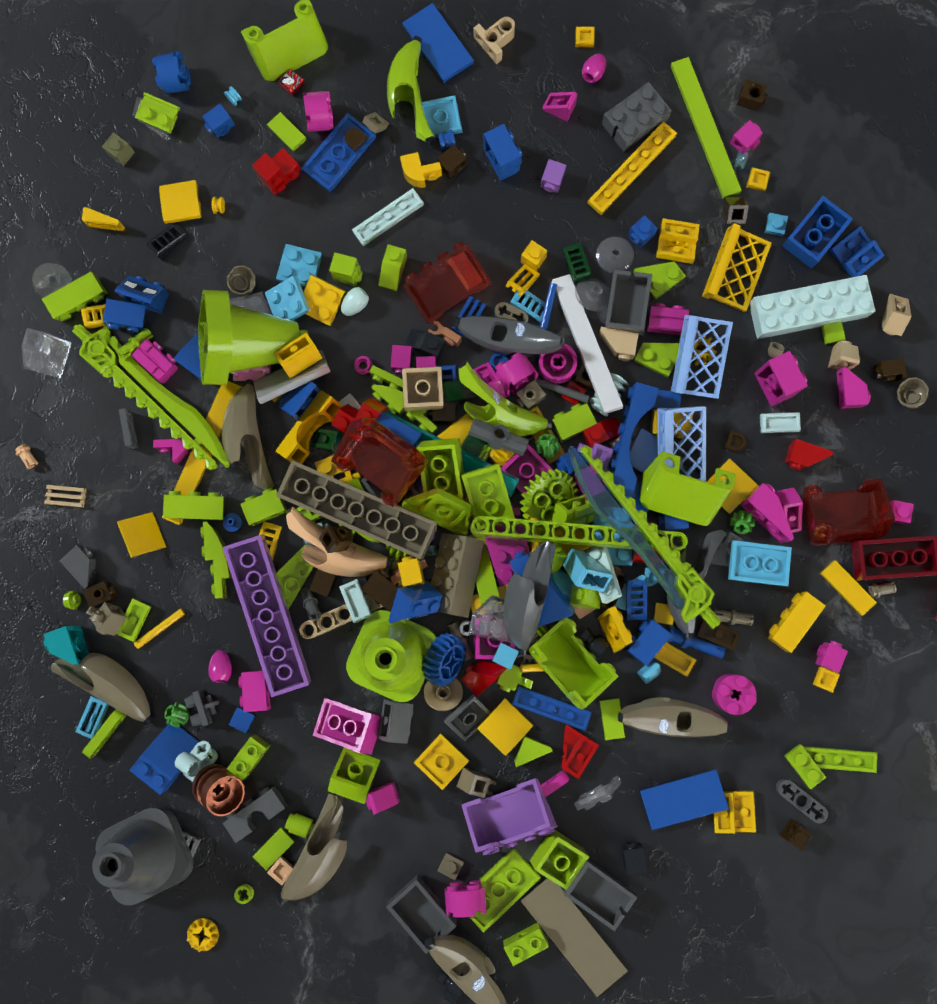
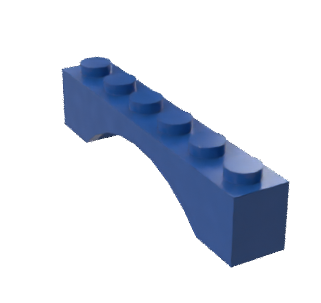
[604,382,659,498]

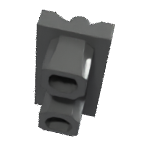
[184,689,220,726]

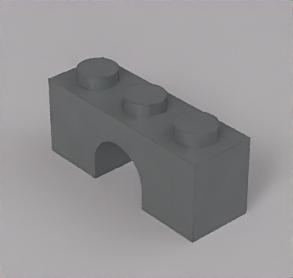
[223,786,288,843]

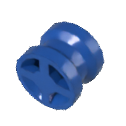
[438,130,456,152]

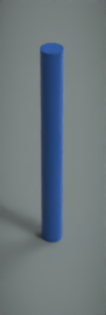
[534,283,557,359]

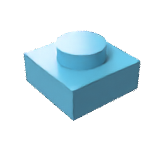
[764,213,788,237]

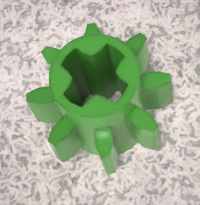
[536,434,560,458]
[730,510,755,534]
[164,702,190,728]

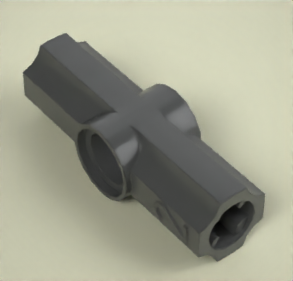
[468,418,529,456]

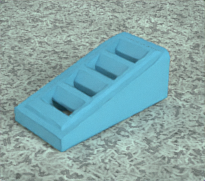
[510,291,545,323]
[637,661,661,684]

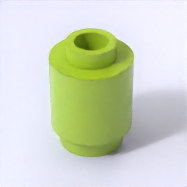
[285,813,315,839]

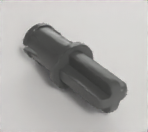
[301,586,321,621]

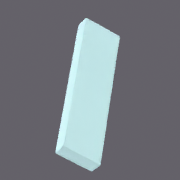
[352,188,424,246]

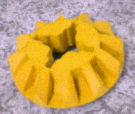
[187,918,219,952]

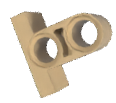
[473,17,515,64]

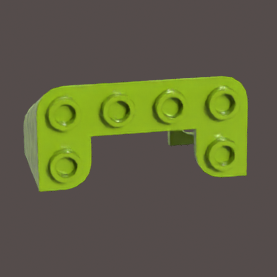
[640,451,735,526]
[529,617,619,709]

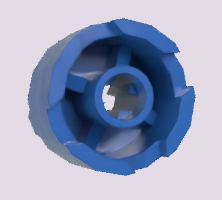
[152,51,191,94]

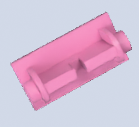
[231,365,271,381]

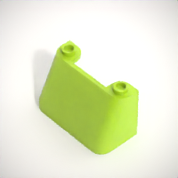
[241,0,328,81]

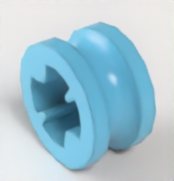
[224,86,242,106]

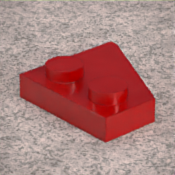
[561,724,599,779]

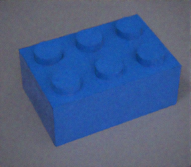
[782,196,853,269]

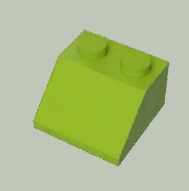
[328,747,380,804]

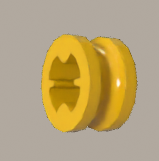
[212,197,225,214]

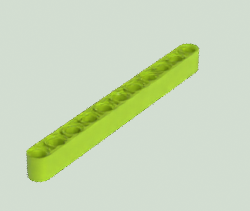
[470,516,688,551]

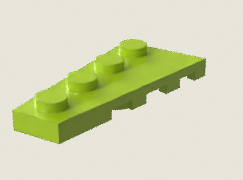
[277,544,314,609]

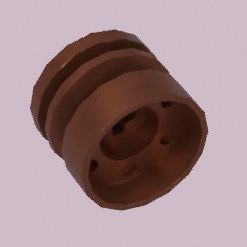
[192,764,245,816]

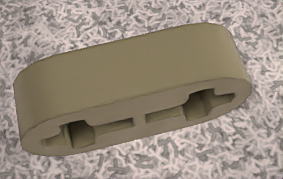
[495,302,528,323]

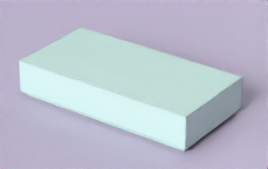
[760,412,801,434]
[339,579,373,623]

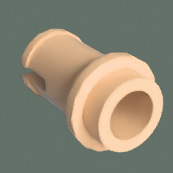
[15,444,38,469]

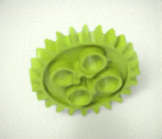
[520,469,578,528]

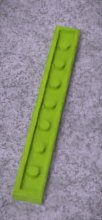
[670,57,742,199]

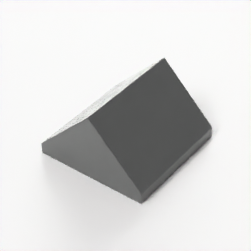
[444,693,492,741]

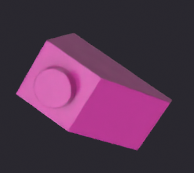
[473,362,507,398]
[837,367,871,409]
[775,487,803,533]

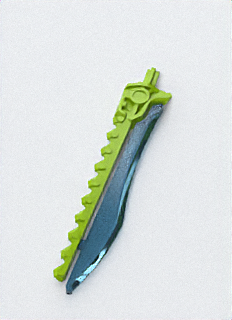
[568,446,722,629]

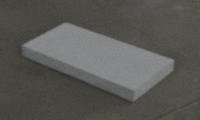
[254,350,330,404]

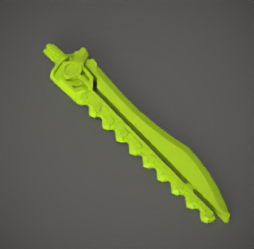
[72,324,230,470]

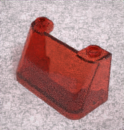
[331,417,429,507]
[803,479,895,546]

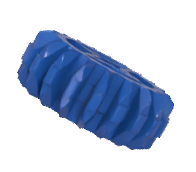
[422,633,467,687]

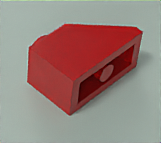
[581,417,620,448]
[784,439,834,471]
[461,660,506,696]

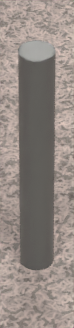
[536,378,590,403]

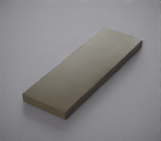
[520,878,628,997]

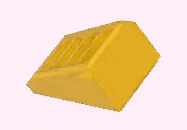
[82,207,125,231]
[81,304,106,330]
[259,522,282,561]

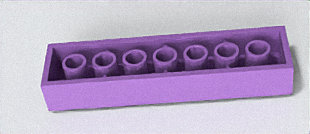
[223,534,312,697]

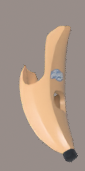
[286,507,393,577]

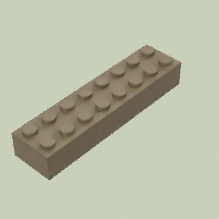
[276,460,438,560]

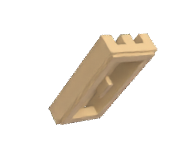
[44,485,87,508]

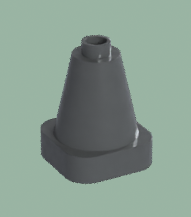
[92,806,193,905]

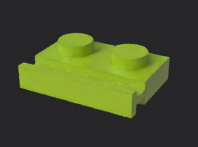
[135,92,181,134]

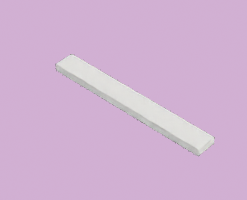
[552,274,623,414]

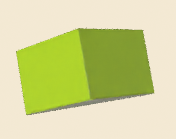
[514,735,552,767]

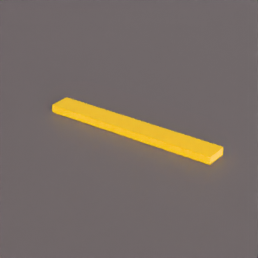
[162,381,242,525]

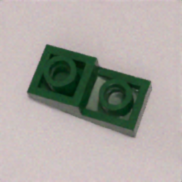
[442,380,480,402]

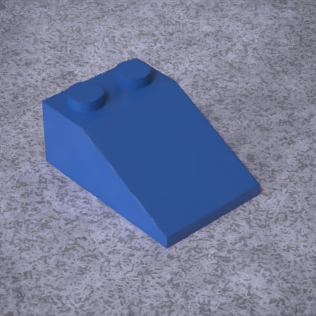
[129,724,200,795]

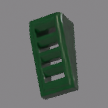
[562,243,592,283]

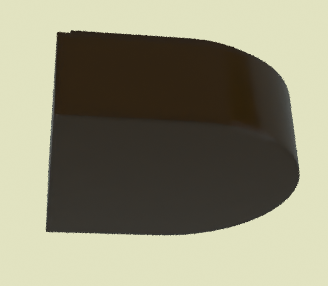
[345,128,368,152]
[724,430,747,452]

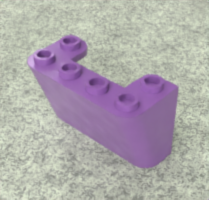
[462,778,557,855]

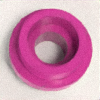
[354,356,373,375]

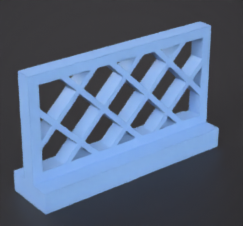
[671,315,733,399]
[658,406,706,482]

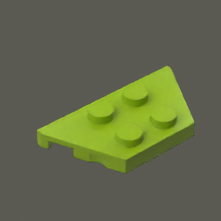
[401,488,471,536]

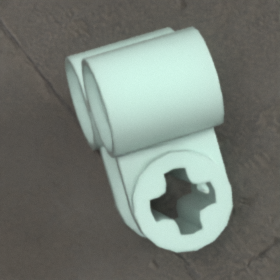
[175,741,218,782]

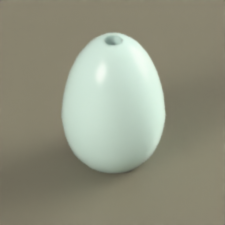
[341,287,369,316]

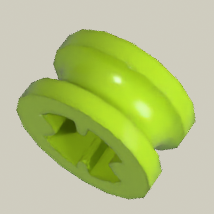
[234,884,254,904]

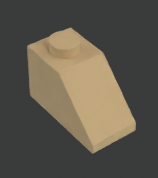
[882,294,912,336]
[599,327,639,361]
[828,341,860,370]

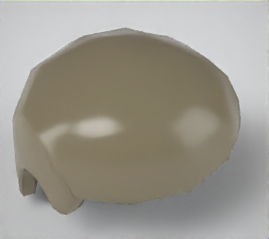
[227,265,256,296]
[897,377,929,409]

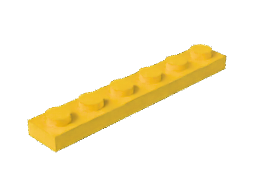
[588,121,677,215]

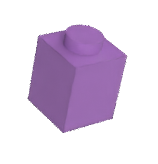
[541,159,566,192]

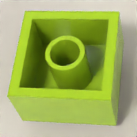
[530,829,589,890]

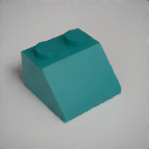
[43,626,89,665]

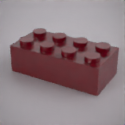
[851,536,937,581]

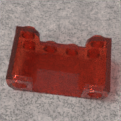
[403,241,492,324]

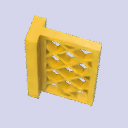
[702,223,772,312]

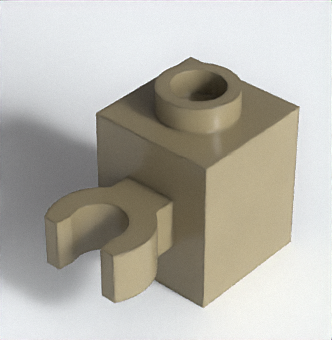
[86,602,127,636]
[457,768,496,798]

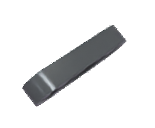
[776,779,828,823]

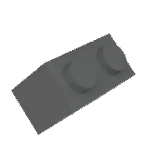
[377,699,414,743]

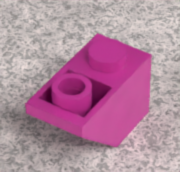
[366,781,400,815]

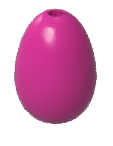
[582,53,606,83]
[208,650,232,683]

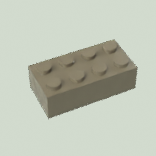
[431,533,484,618]

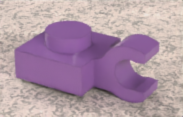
[577,442,614,468]

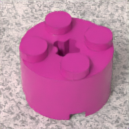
[303,91,334,132]
[538,344,577,385]
[495,353,539,396]
[712,674,757,715]
[444,880,487,917]

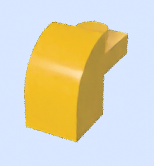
[400,152,442,188]

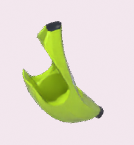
[387,36,435,142]
[459,360,552,436]

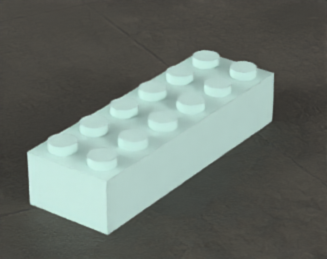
[749,275,875,339]

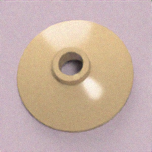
[424,678,463,711]

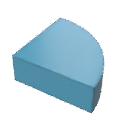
[644,568,665,587]

